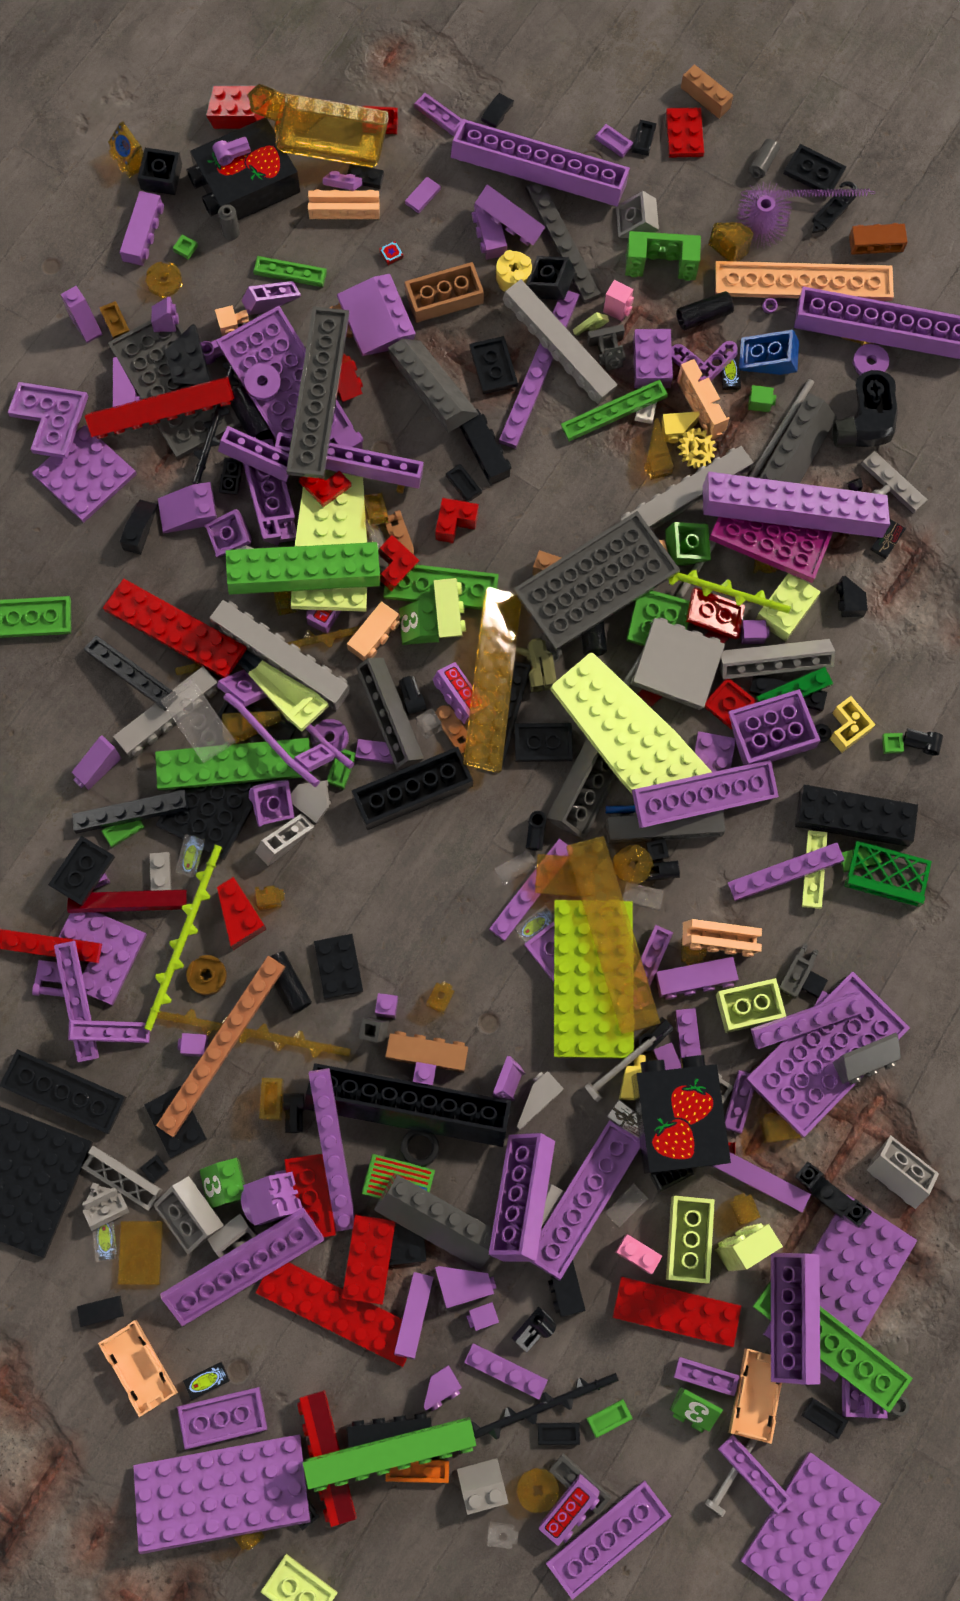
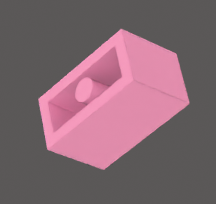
[603,280,634,321]
[615,1234,662,1274]

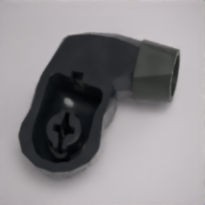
[832,370,898,447]

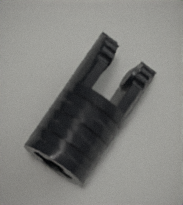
[644,860,680,882]

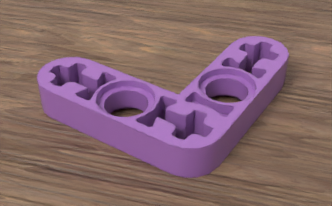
[672,341,737,382]

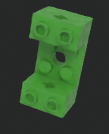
[625,231,701,281]

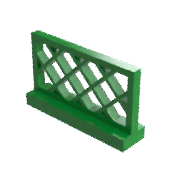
[844,841,932,907]

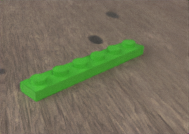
[561,379,668,442]

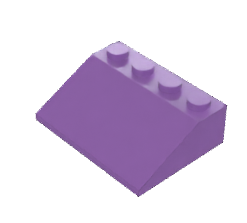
[337,274,416,356]
[728,689,820,765]

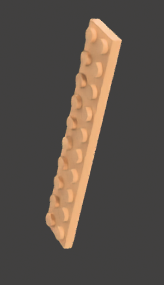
[715,261,894,301]

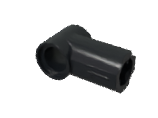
[399,676,427,716]
[903,728,943,756]
[526,811,546,851]
[637,1017,674,1054]
[283,1093,305,1133]

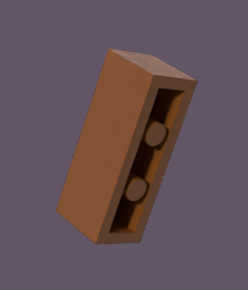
[849,223,907,255]

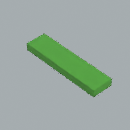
[253,256,327,287]

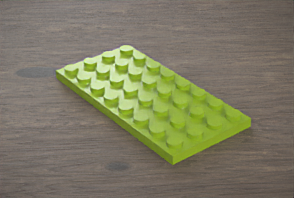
[554,900,634,1059]

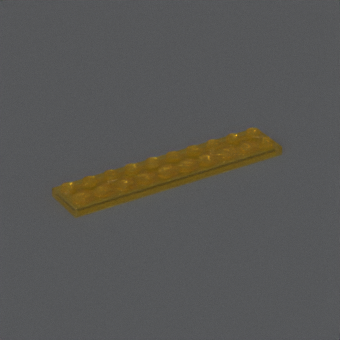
[463,587,521,773]
[566,836,660,1035]

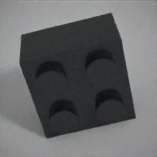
[138,147,182,195]
[526,256,576,300]

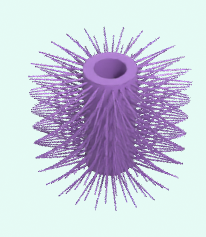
[735,182,791,249]

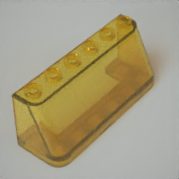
[275,93,389,167]

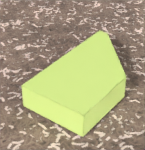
[573,312,609,336]

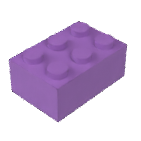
[633,329,673,388]

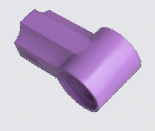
[212,137,251,166]
[201,339,224,364]

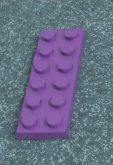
[546,1480,671,1600]

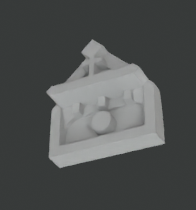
[291,780,331,823]
[82,1183,129,1231]

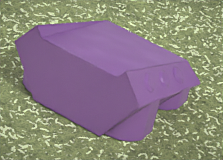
[492,1056,525,1101]

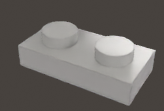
[150,852,171,891]

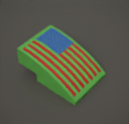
[361,1154,435,1199]

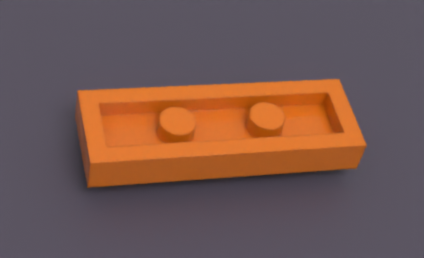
[385,1460,449,1483]

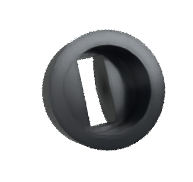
[847,478,863,491]

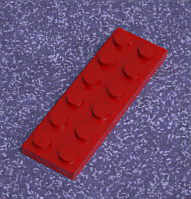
[612,1277,742,1347]

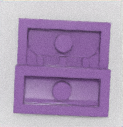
[842,1377,887,1418]

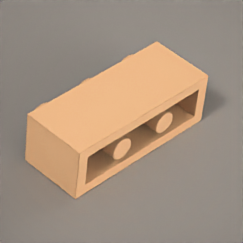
[347,601,400,661]

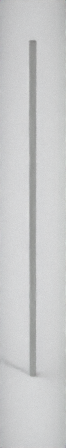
[623,379,814,687]

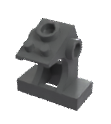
[587,324,626,371]

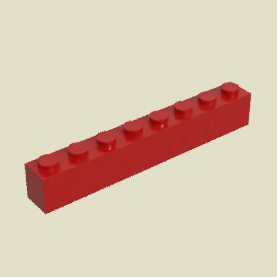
[85,377,234,439]

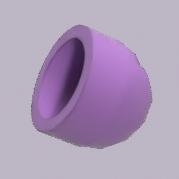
[762,298,778,314]

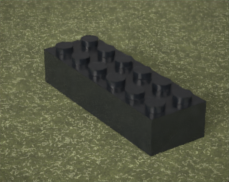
[351,747,473,830]
[795,785,918,847]

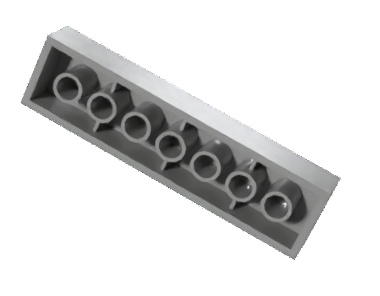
[210,600,349,711]

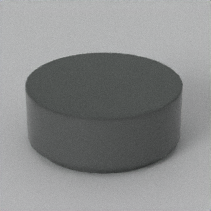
[890,1395,910,1417]

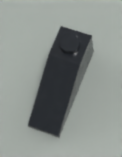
[120,500,158,555]

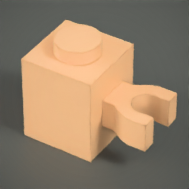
[215,306,250,336]

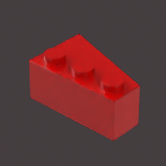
[217,877,267,950]

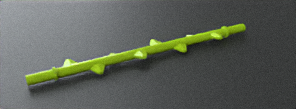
[668,570,791,614]
[144,845,222,1031]

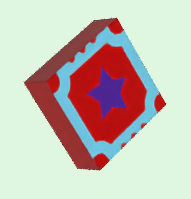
[379,241,403,265]

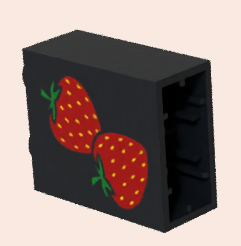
[186,117,300,220]
[631,1055,731,1174]

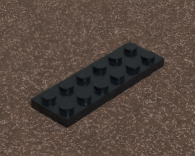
[0,1049,127,1134]

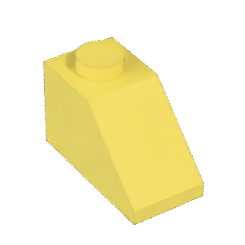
[661,411,700,443]

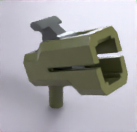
[515,638,562,692]

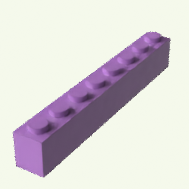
[275,432,424,489]

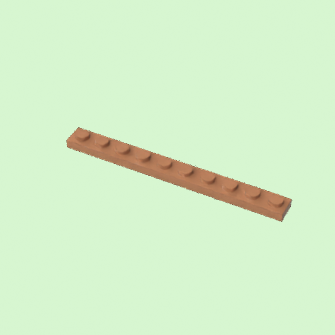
[156,956,286,1137]

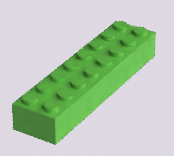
[226,542,380,595]
[303,1417,477,1492]

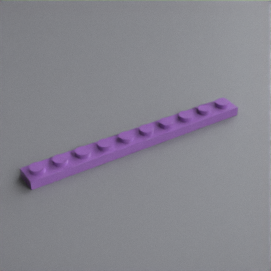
[499,290,579,449]

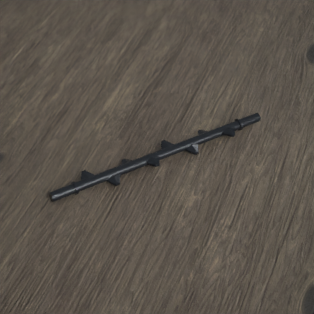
[192,322,246,484]
[456,1373,619,1454]

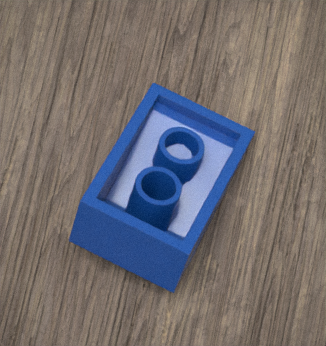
[739,330,799,375]

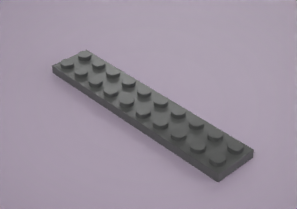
[286,306,350,479]

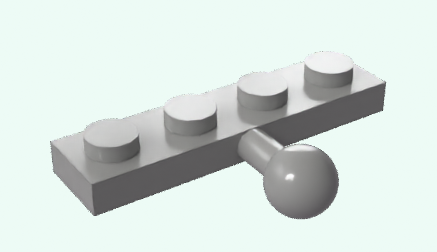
[861,451,928,514]

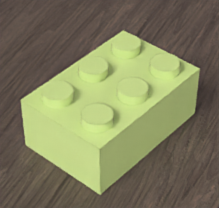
[756,573,820,642]
[434,578,466,638]
[716,978,786,1033]

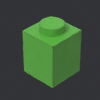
[748,385,776,412]

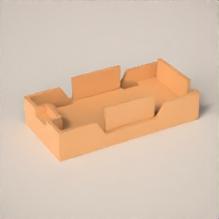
[677,359,730,440]
[98,1320,178,1417]
[728,1349,782,1444]

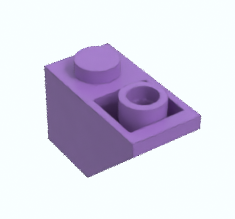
[151,297,179,332]
[424,1365,462,1411]

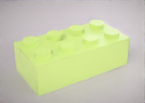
[666,1196,715,1284]

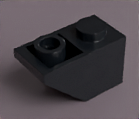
[836,576,868,617]

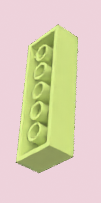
[715,1223,783,1271]

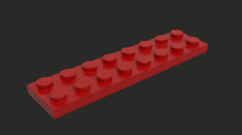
[103,578,247,678]
[256,1262,407,1367]

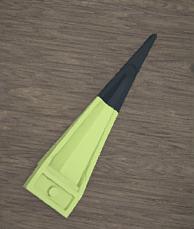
[210,626,329,732]

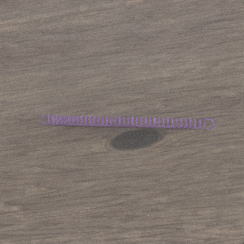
[741,188,876,198]

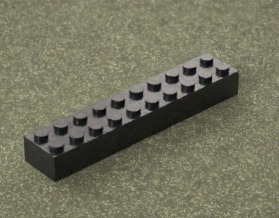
[305,1063,511,1147]

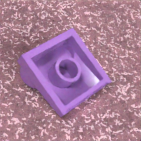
[204,509,252,558]
[249,780,294,827]

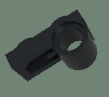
[512,1306,556,1353]

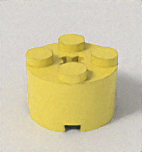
[496,250,532,292]

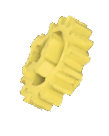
[678,428,716,469]

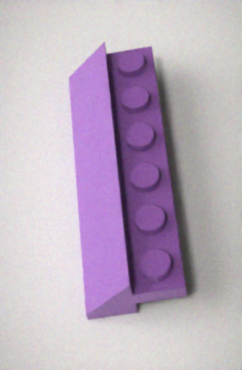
[243,437,297,546]

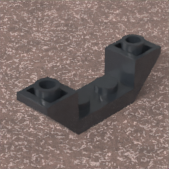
[795,1162,872,1228]

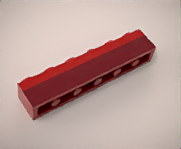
[297,1390,357,1527]

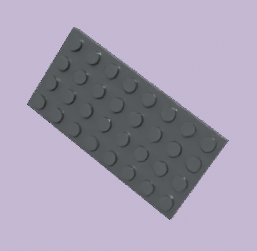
[108,320,241,460]
[513,511,680,651]

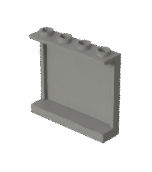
[630,617,725,710]

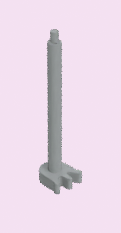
[585,1036,656,1102]
[705,1439,758,1517]

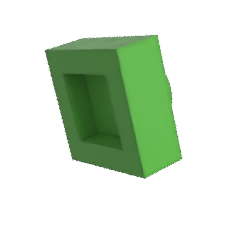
[173,235,198,260]
[882,733,904,754]

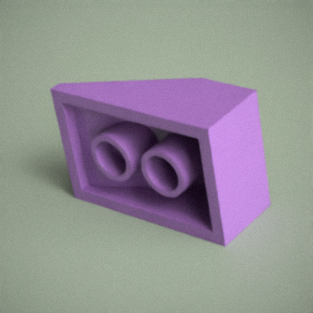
[158,482,217,533]

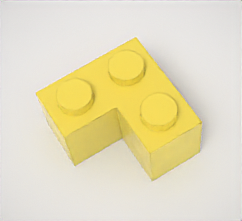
[830,696,875,753]

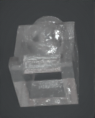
[487,1521,518,1549]

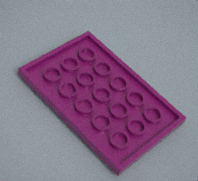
[709,517,833,583]

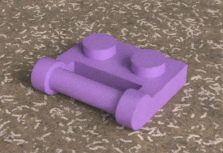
[32,960,64,997]

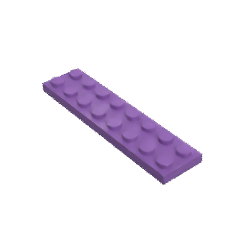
[632,760,779,828]
[531,1120,641,1281]
[160,1207,324,1326]

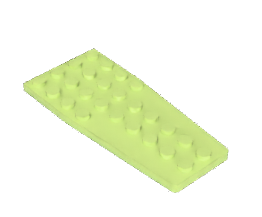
[291,470,367,612]
[551,653,712,795]

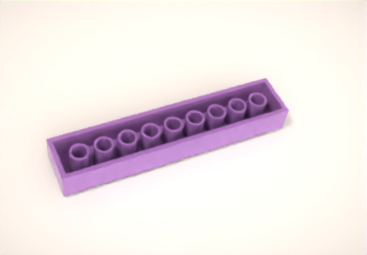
[451,119,630,207]
[794,286,960,359]
[703,471,890,538]

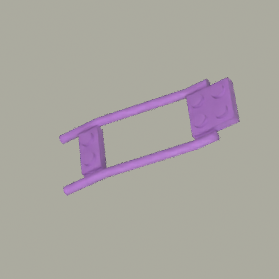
[217,669,354,787]

